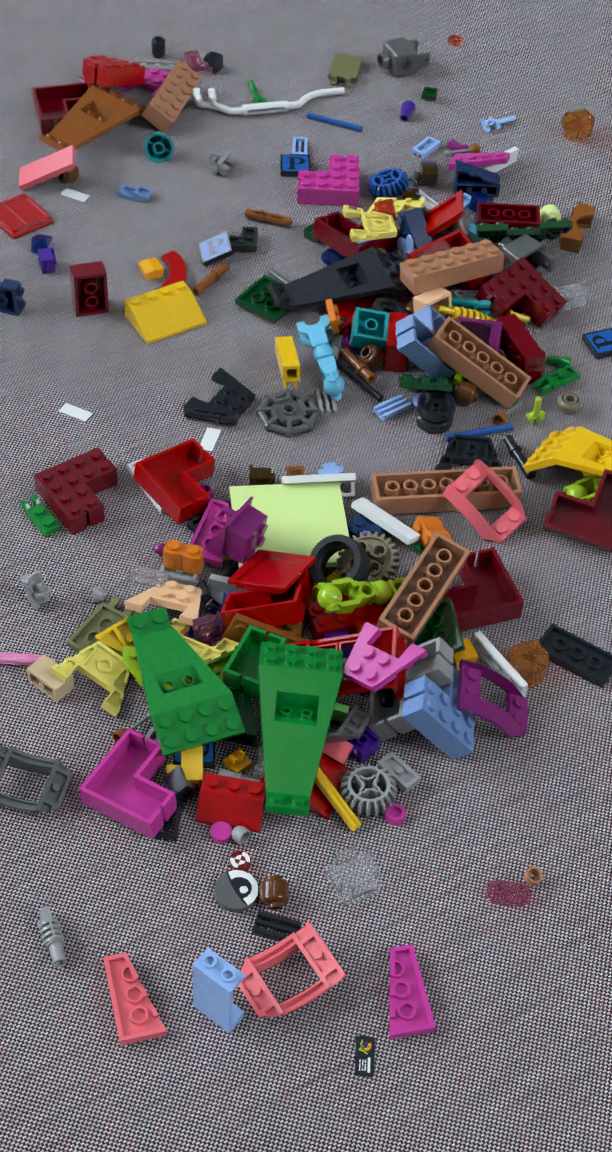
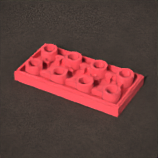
[19,145,75,190]

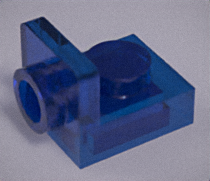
[31,234,52,254]

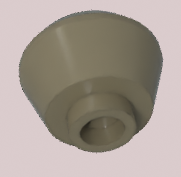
[558,392,582,415]

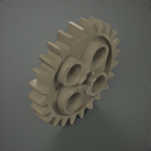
[337,531,400,582]

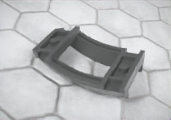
[325,704,372,743]
[0,744,73,812]

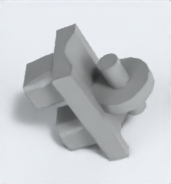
[210,149,236,176]
[19,570,51,610]

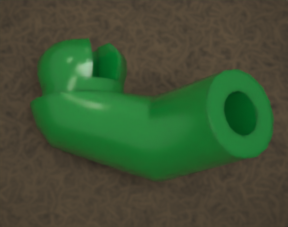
[546,356,572,367]

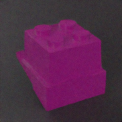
[457,317,503,353]
[206,497,268,564]

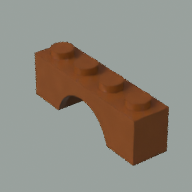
[559,202,596,254]

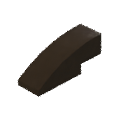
[420,160,438,184]

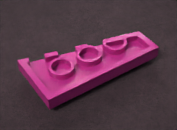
[389,944,436,1040]

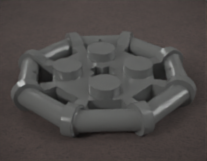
[256,389,321,437]

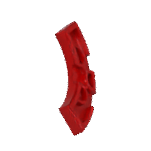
[161,250,187,288]

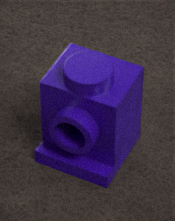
[37,247,57,274]
[347,727,380,763]

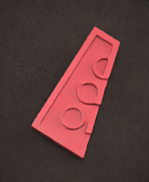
[103,953,167,1046]

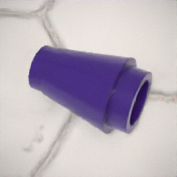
[400,100,416,122]

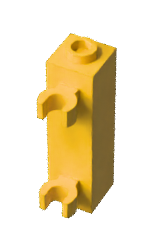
[275,336,300,389]
[166,746,203,786]

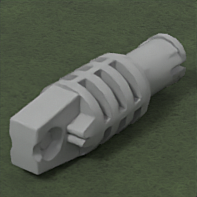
[37,906,67,967]

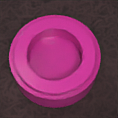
[384,803,406,826]
[210,821,232,844]

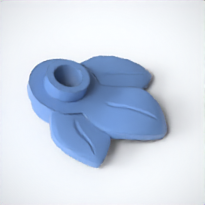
[397,234,416,260]

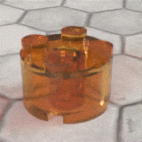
[561,108,595,141]
[508,640,549,688]

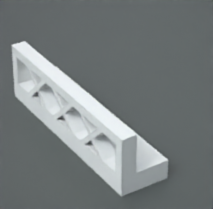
[281,473,356,497]

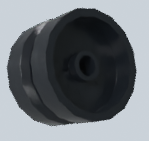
[415,390,456,434]

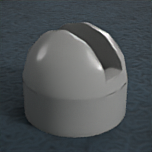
[92,587,106,603]
[232,826,251,845]

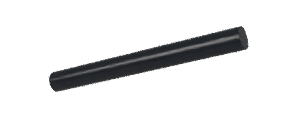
[336,359,384,402]

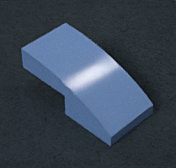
[117,183,153,201]

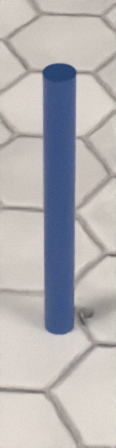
[307,112,363,132]
[445,423,514,441]

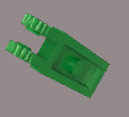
[533,365,580,396]
[20,494,61,537]

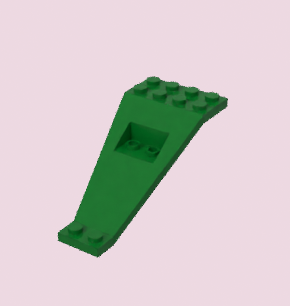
[126,607,245,757]
[258,641,343,817]

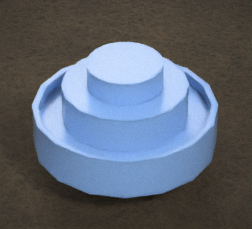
[317,462,344,474]

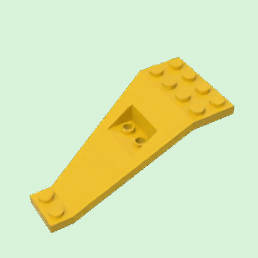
[523,426,612,477]

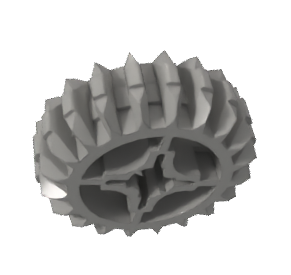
[339,763,397,818]

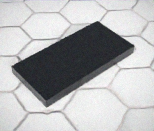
[532,624,612,688]

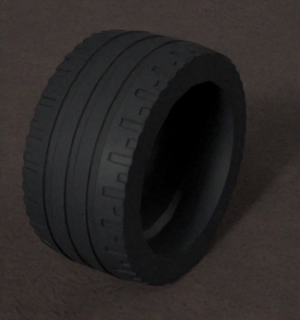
[309,534,371,595]

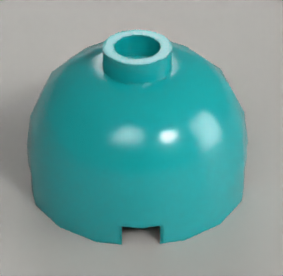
[144,131,174,163]

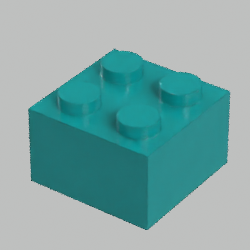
[350,307,389,350]

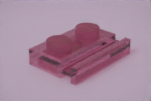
[192,611,224,646]

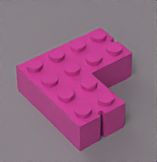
[297,154,359,207]
[79,728,177,839]

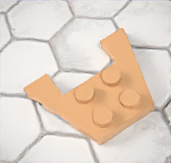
[125,580,202,627]

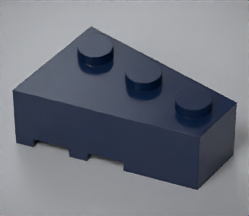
[453,160,500,198]
[397,207,432,249]

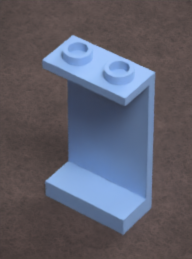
[192,948,246,1033]

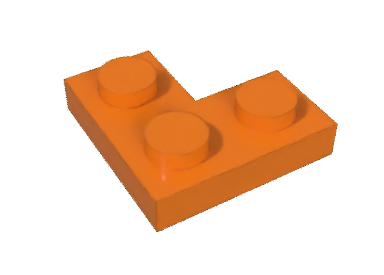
[325,299,342,336]

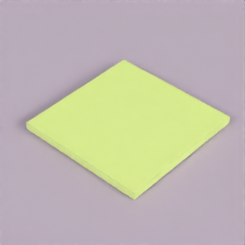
[229,482,349,568]

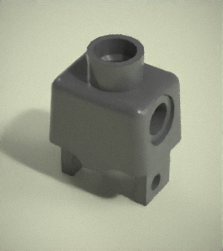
[377,37,430,77]
[498,234,556,273]

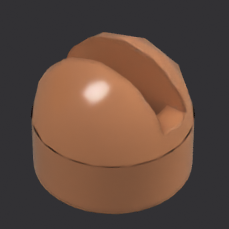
[524,866,543,886]

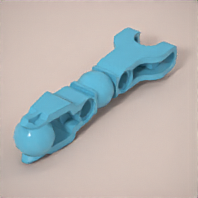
[296,314,345,401]

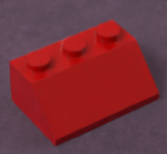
[196,772,266,833]

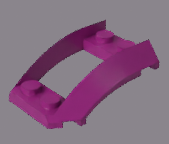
[457,659,528,739]

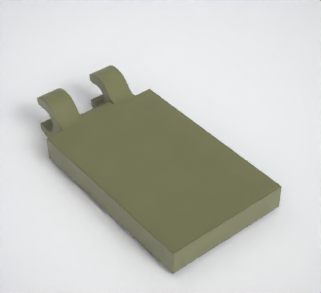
[328,53,363,87]
[66,595,138,653]

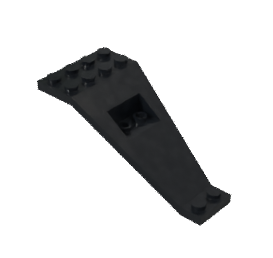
[267,247,419,311]

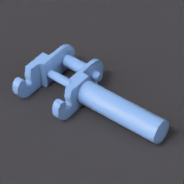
[481,115,516,133]

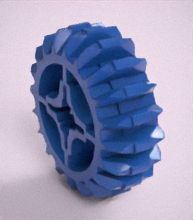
[368,167,409,199]

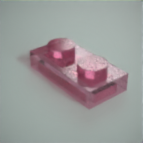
[184,50,205,72]

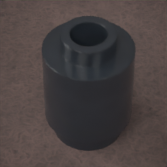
[151,36,166,59]

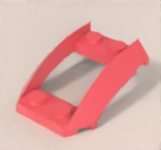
[442,459,526,544]
[238,921,347,1018]

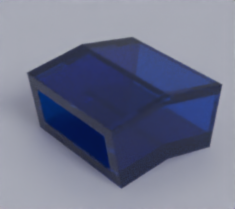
[469,191,493,212]
[321,248,346,266]

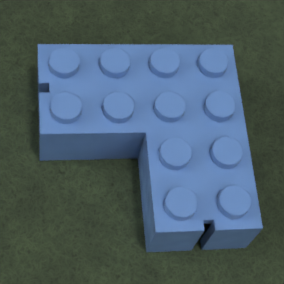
[395,305,455,379]
[402,665,475,760]

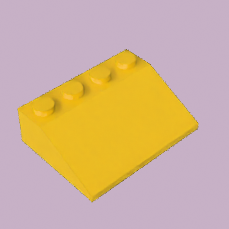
[124,281,207,344]

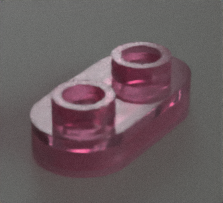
[486,881,531,907]

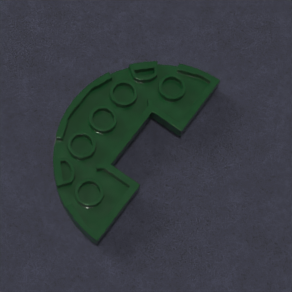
[476,219,573,244]

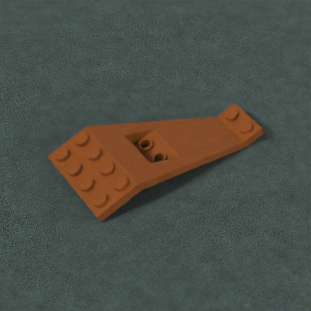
[38,85,147,151]

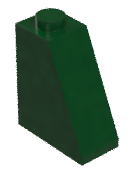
[224,688,258,748]

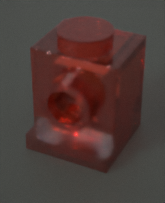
[372,198,397,220]

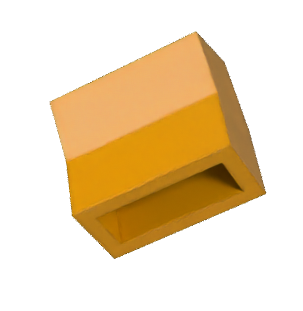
[138,258,164,282]
[453,638,479,669]

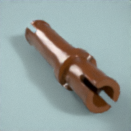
[245,207,292,228]
[192,262,229,296]
[339,347,376,384]

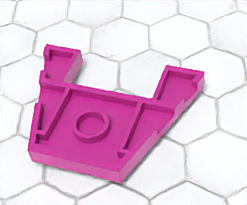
[117,68,170,100]
[342,622,428,692]

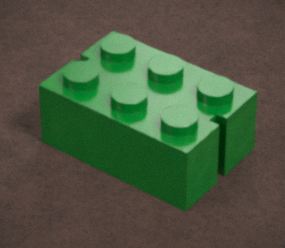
[223,625,287,698]

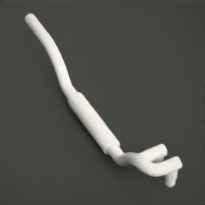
[193,87,345,116]

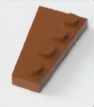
[221,613,308,643]

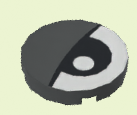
[214,870,259,913]

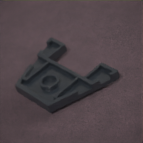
[184,367,256,419]
[435,434,502,470]

